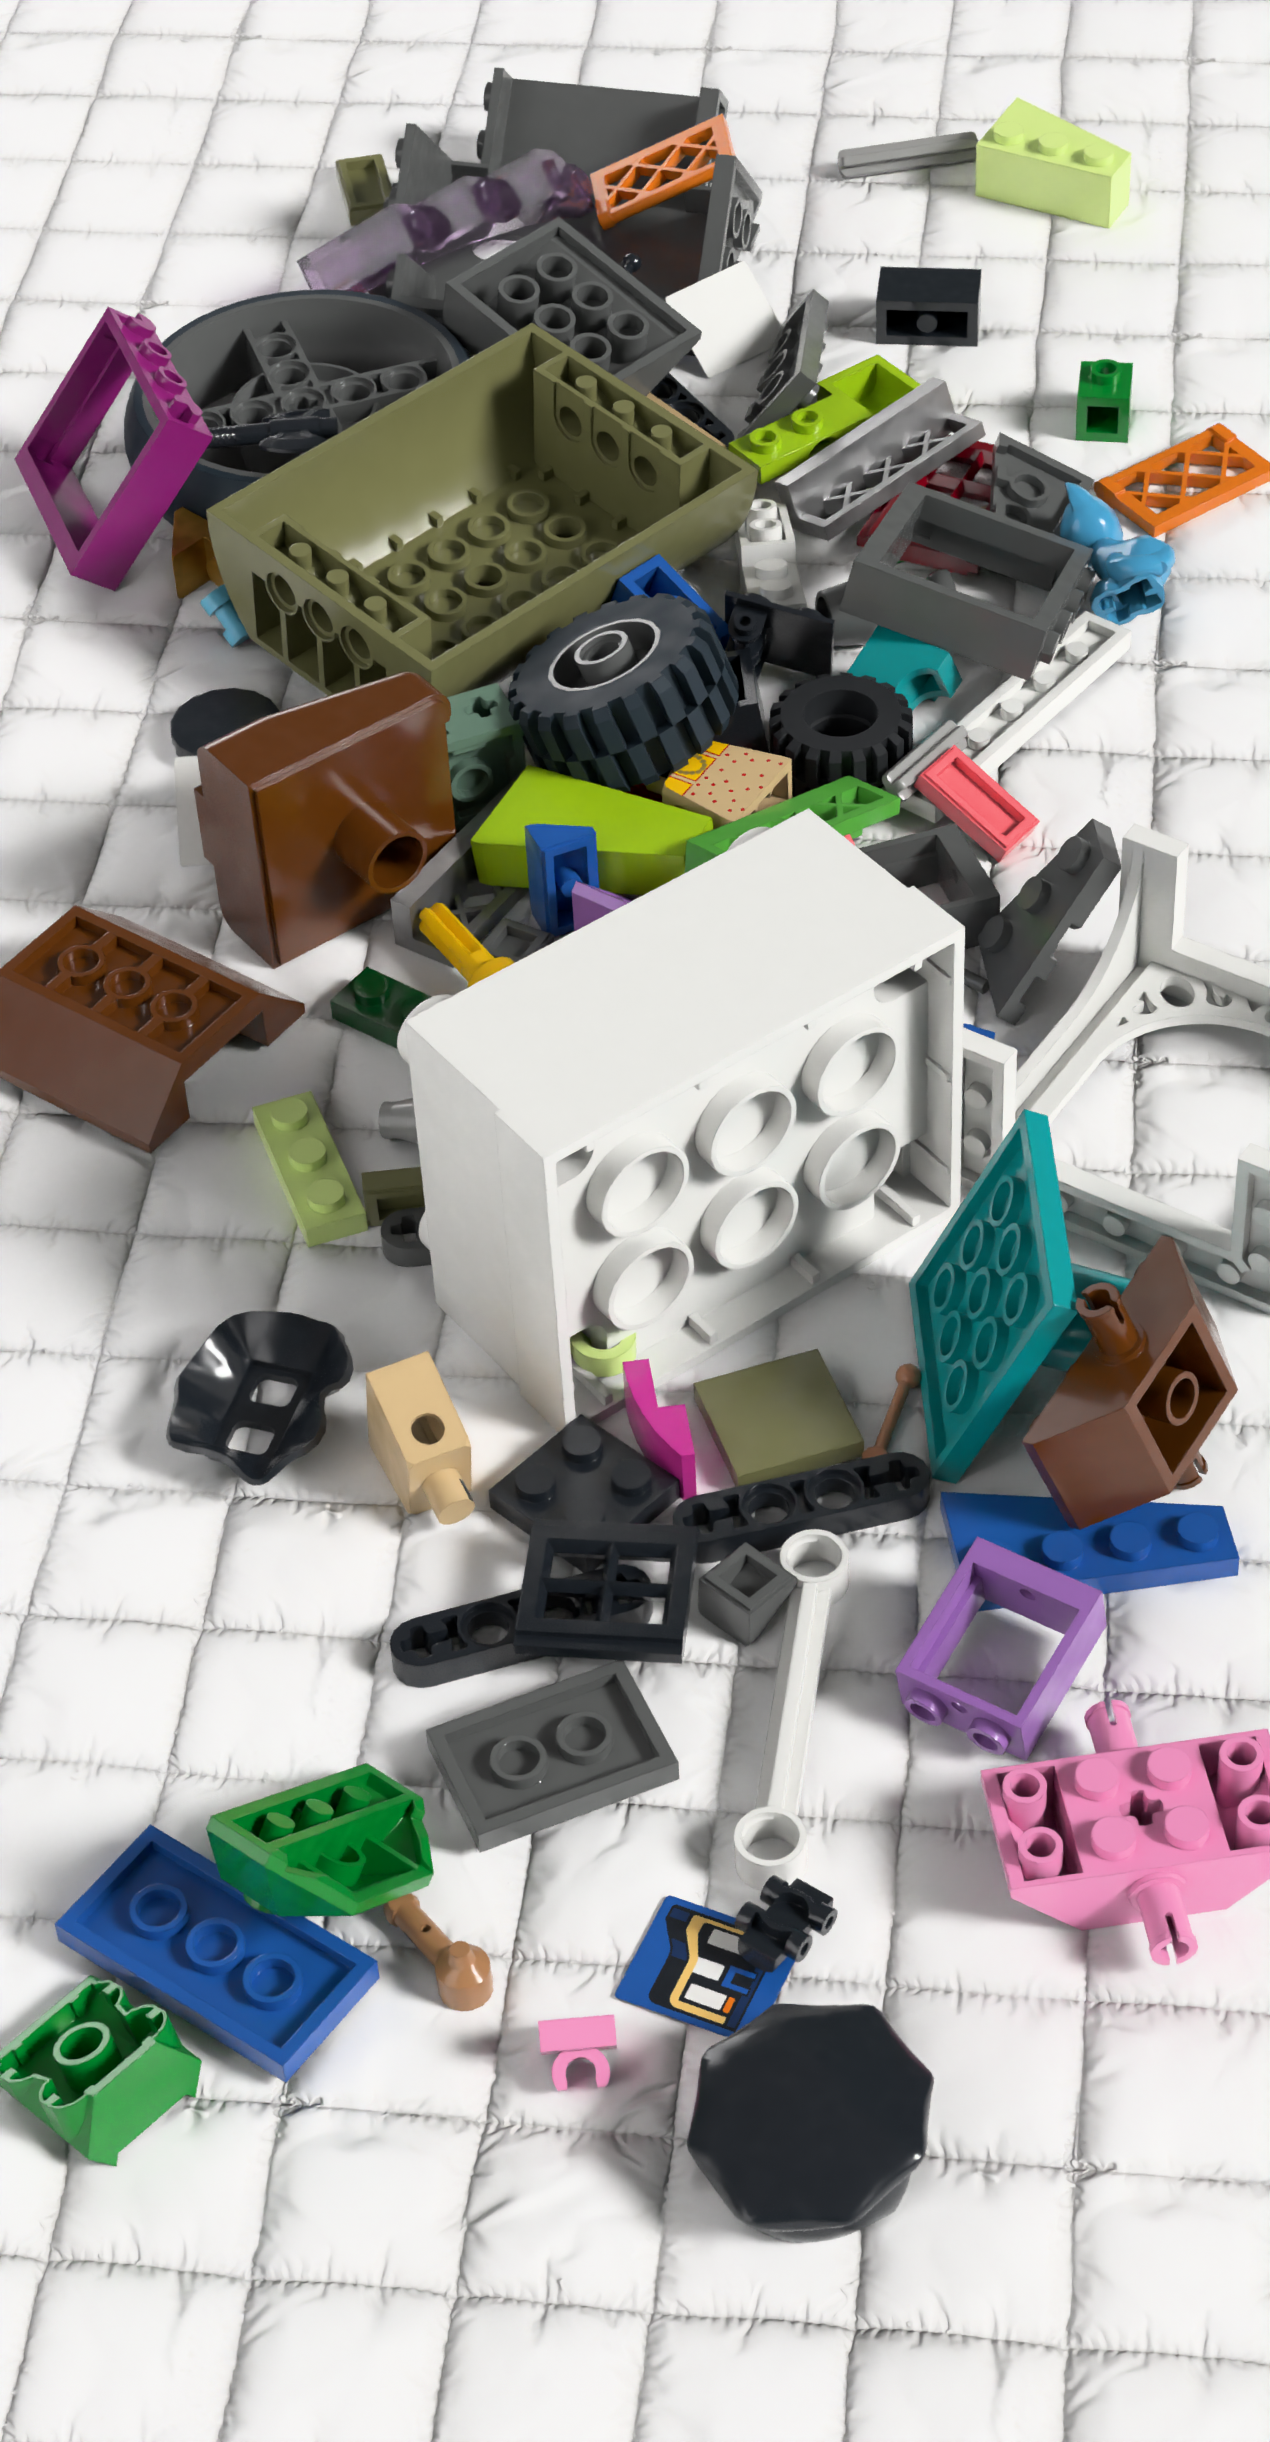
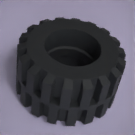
[769,673,913,797]

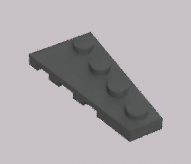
[737,289,829,439]

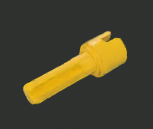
[419,902,515,988]

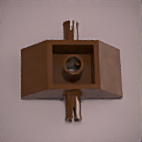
[1021,1235,1238,1530]

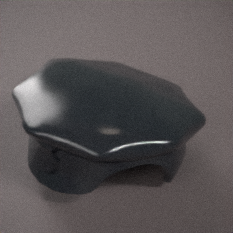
[686,2003,934,2243]

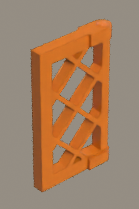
[590,113,736,231]
[1094,423,1270,538]

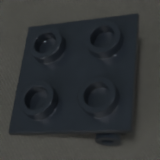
[725,590,835,680]

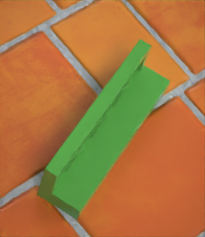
[685,775,901,873]

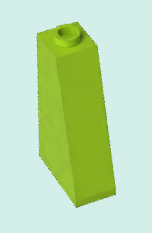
[470,764,714,895]

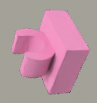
[538,2014,617,2092]

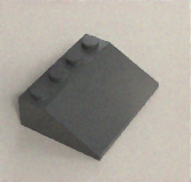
[442,217,702,396]

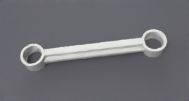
[734,1529,849,1891]

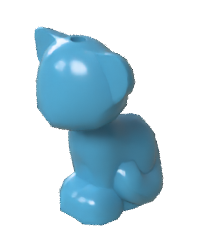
[1060,482,1175,625]

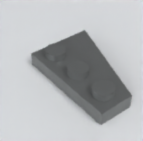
[990,432,1095,537]

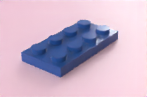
[55,1824,380,2083]

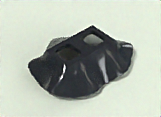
[166,1311,354,1485]

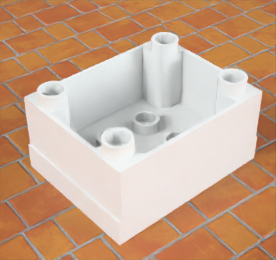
[397,808,965,1432]

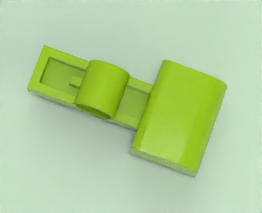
[729,354,921,485]

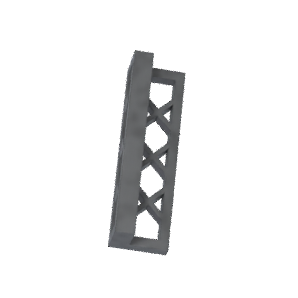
[775,377,986,541]
[390,768,529,968]

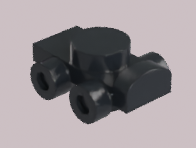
[735,1875,838,1972]

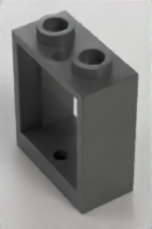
[859,823,1000,949]

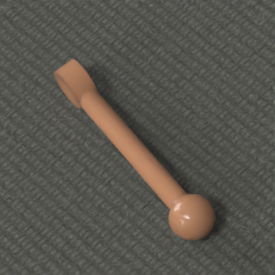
[862,1363,921,1459]

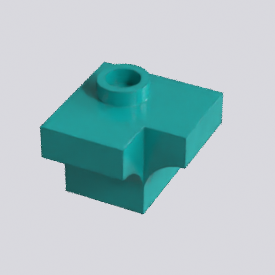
[847,625,963,712]

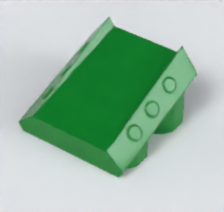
[0,1975,202,2167]

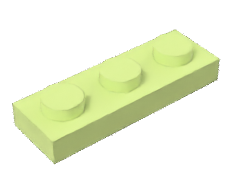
[252,1091,368,1247]

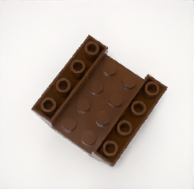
[0,905,305,1154]

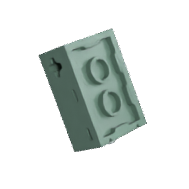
[445,683,526,833]

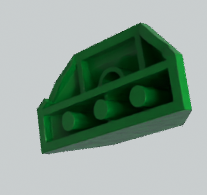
[206,1763,434,1916]

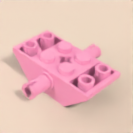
[981,1700,1270,1965]

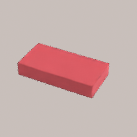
[913,745,1040,862]

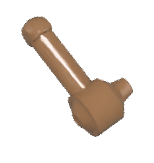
[383,1893,494,2011]

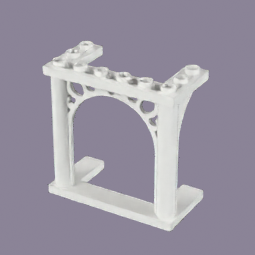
[961,823,1270,1314]

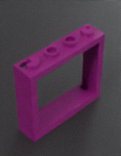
[14,307,213,591]

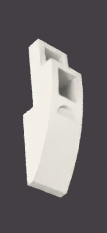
[735,499,807,609]

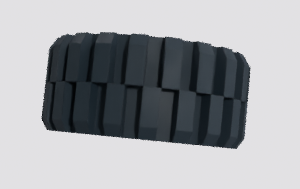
[508,593,739,792]

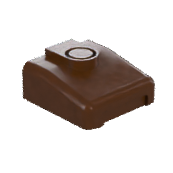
[194,671,456,969]

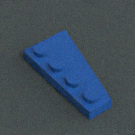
[940,1492,1239,1612]

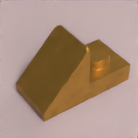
[172,507,224,599]

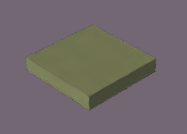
[693,1348,864,1487]

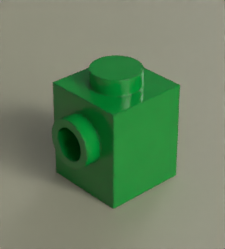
[1075,359,1133,443]

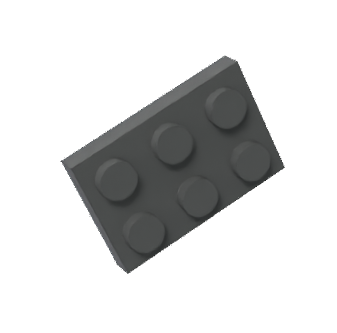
[426,1660,679,1853]

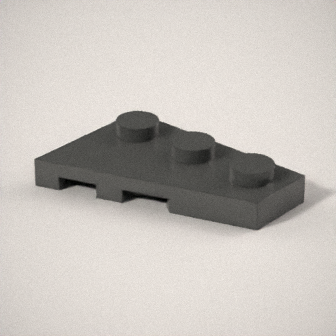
[977,818,1121,1025]

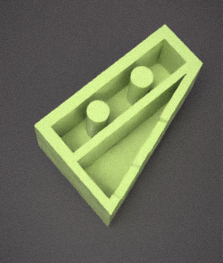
[975,97,1131,229]

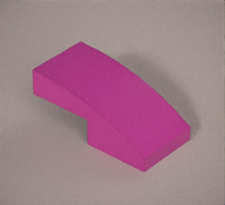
[622,1359,697,1500]

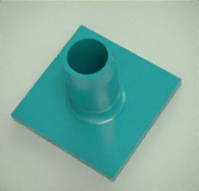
[909,1109,1131,1484]

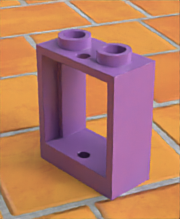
[895,1536,1107,1761]

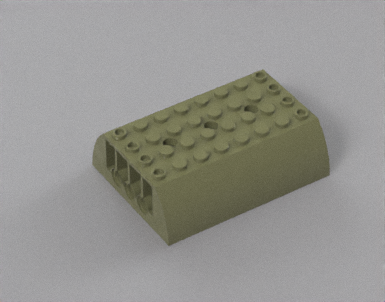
[206,323,758,697]

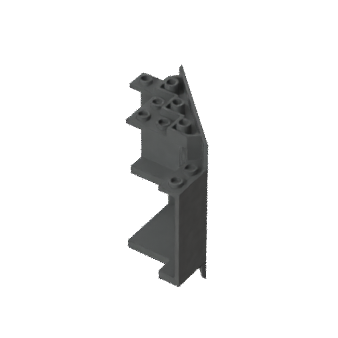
[362,67,763,356]

